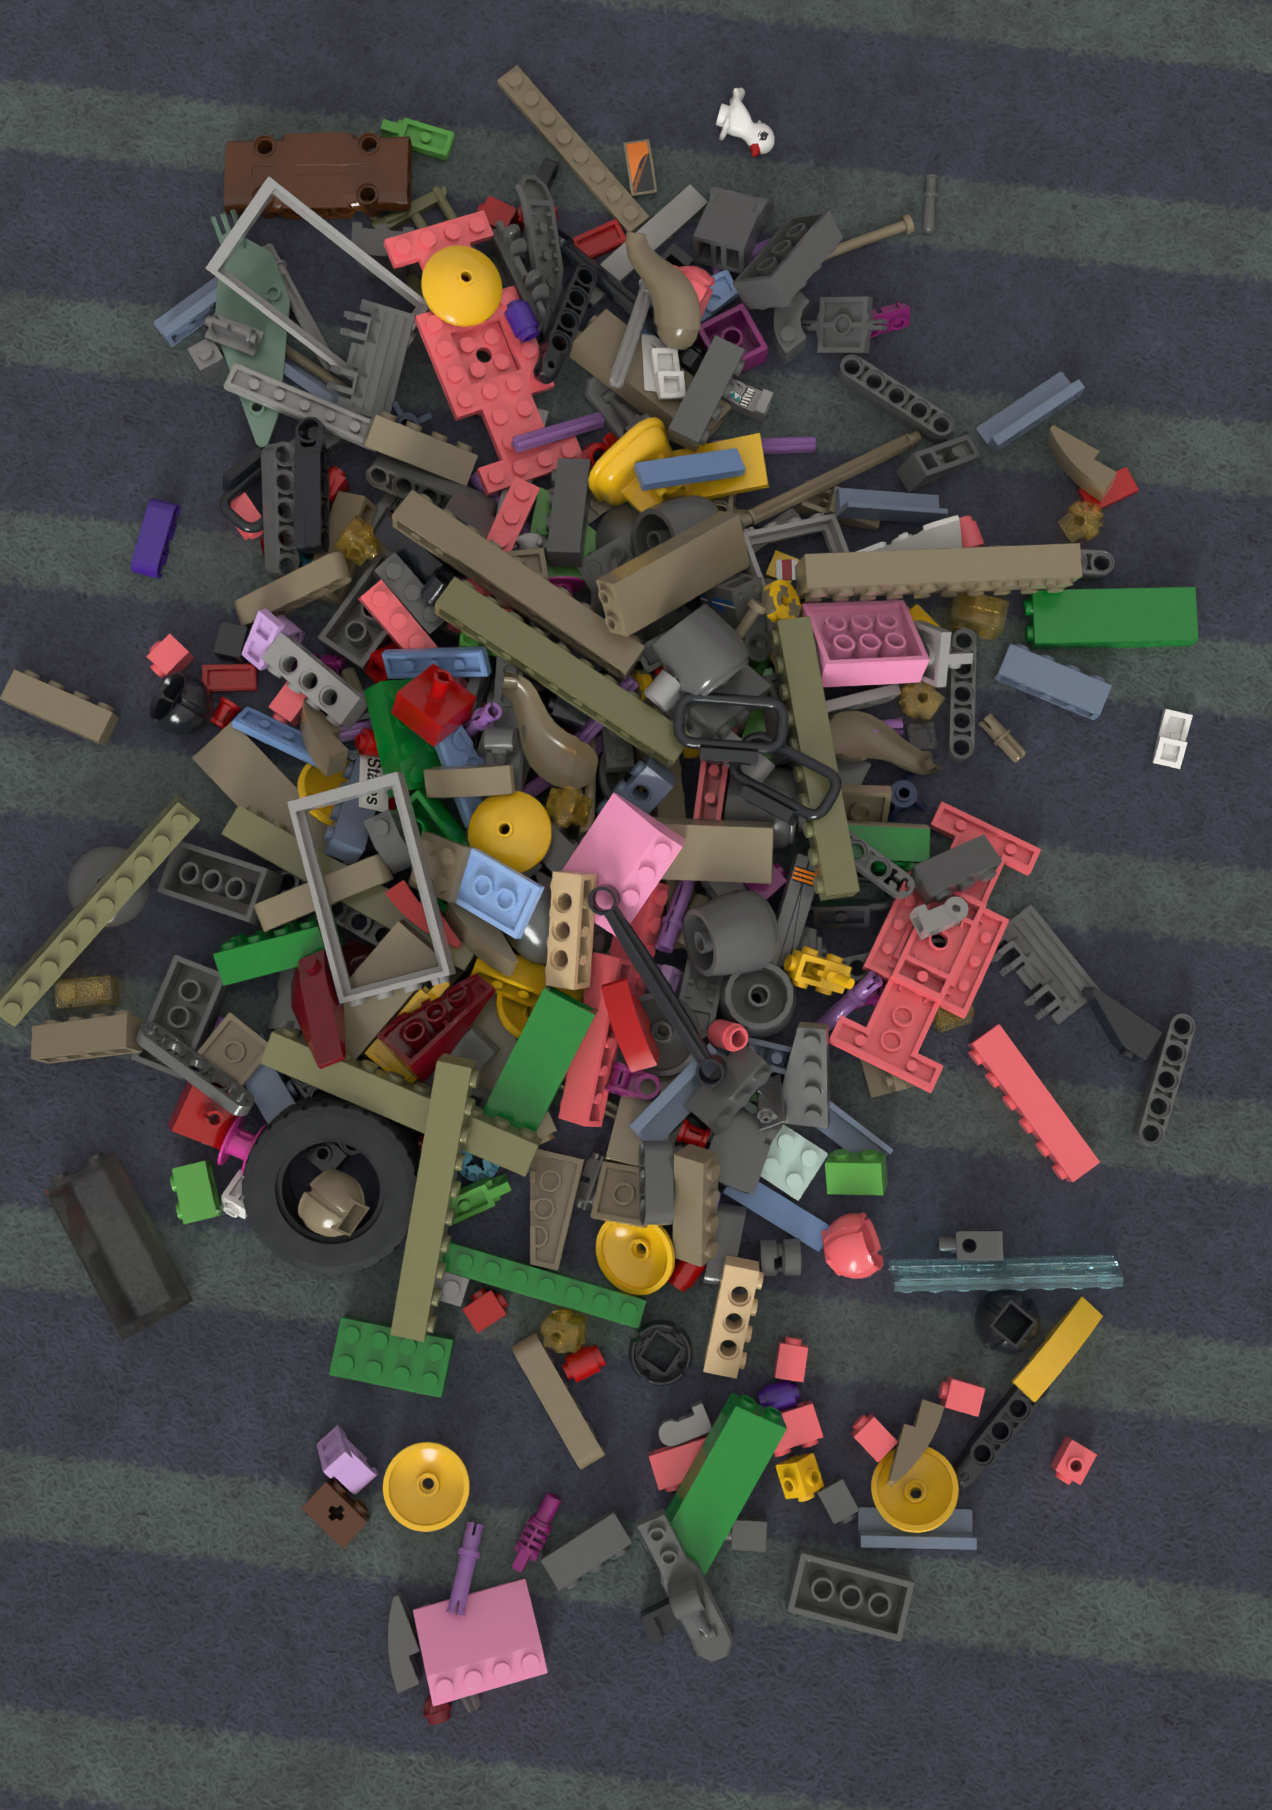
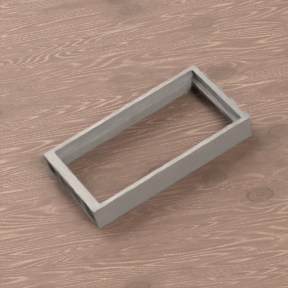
[206,176,430,382]
[741,513,901,718]
[287,772,456,1007]

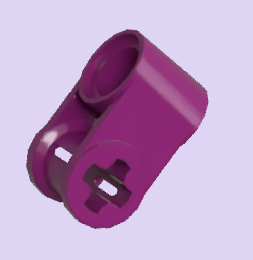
[604,1062,661,1103]

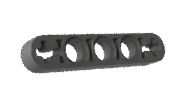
[797,816,915,899]
[136,1022,254,1116]

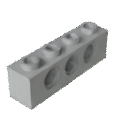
[261,632,367,728]

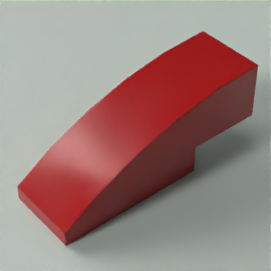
[385,880,463,950]
[601,977,661,1073]

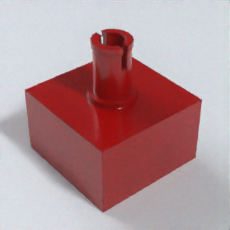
[391,663,477,747]
[167,1081,238,1150]

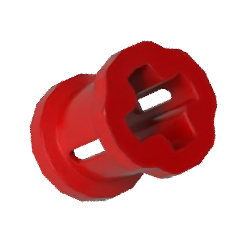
[209,696,242,730]
[675,1118,711,1148]

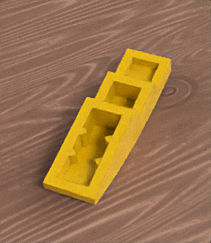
[1012,1296,1103,1402]

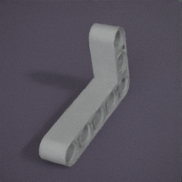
[644,670,775,783]

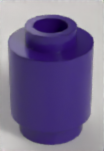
[504,299,540,343]
[757,1379,801,1412]

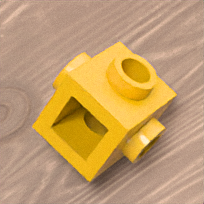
[775,1453,824,1502]

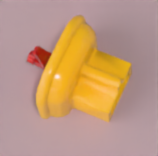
[588,417,691,513]

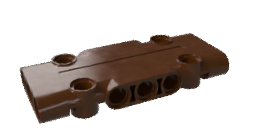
[224,132,412,220]

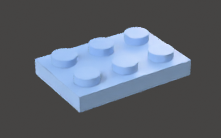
[456,848,545,939]

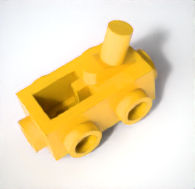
[784,946,855,996]

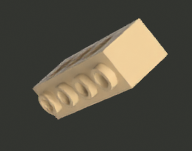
[545,870,597,990]
[703,1255,764,1379]

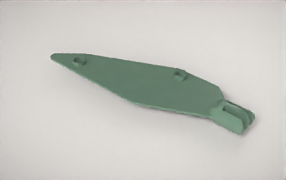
[211,209,290,447]

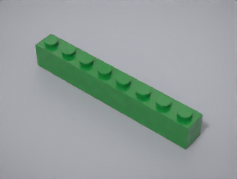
[442,1240,647,1329]

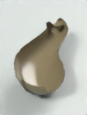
[625,231,701,350]
[501,671,598,790]
[829,711,942,775]

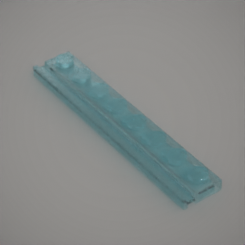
[889,1255,1124,1293]

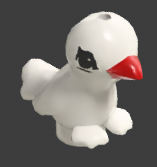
[716,88,775,157]

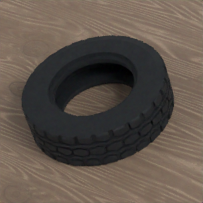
[242,1093,421,1275]

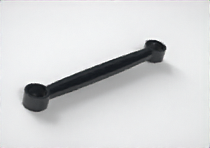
[557,229,707,371]
[588,884,727,1087]

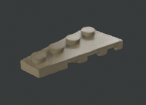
[530,1149,584,1271]

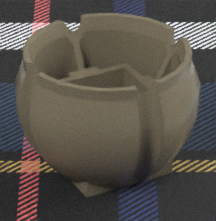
[298,1169,370,1237]

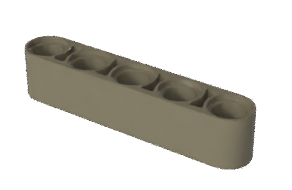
[234,552,352,630]
[253,854,394,932]
[511,1332,606,1470]

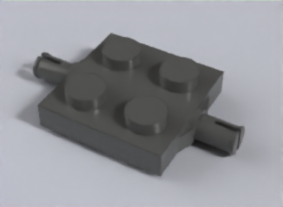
[801,296,888,353]

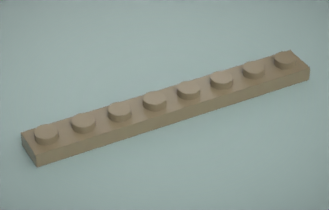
[497,65,649,232]

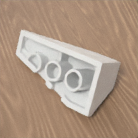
[856,515,963,552]

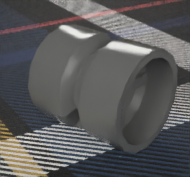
[759,1238,801,1276]

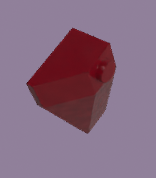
[291,949,346,1069]
[376,973,496,1083]

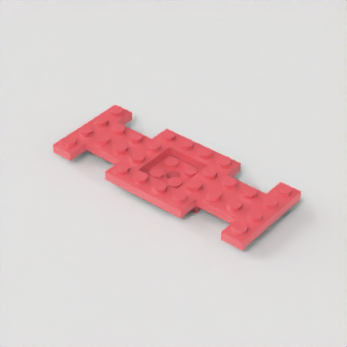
[383,210,582,496]
[829,802,1041,1093]

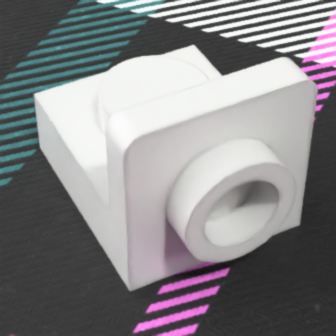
[221,1169,247,1219]

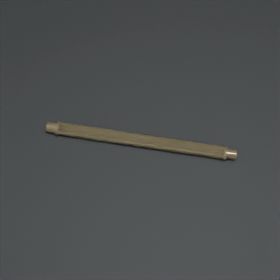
[740,431,922,529]

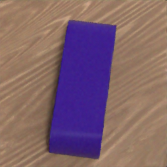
[131,498,181,579]

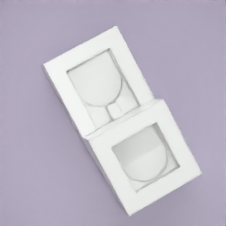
[649,348,686,400]
[1152,708,1193,769]

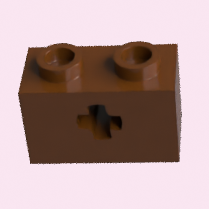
[302,1478,371,1549]

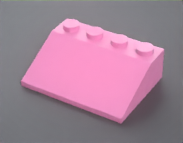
[801,600,930,687]
[562,792,686,937]
[413,1578,548,1706]

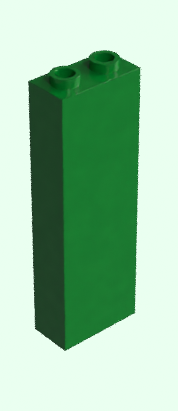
[1023,587,1199,650]
[483,986,598,1133]
[666,1393,787,1574]

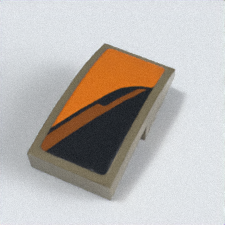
[623,139,657,197]

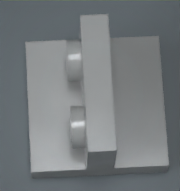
[913,620,973,687]

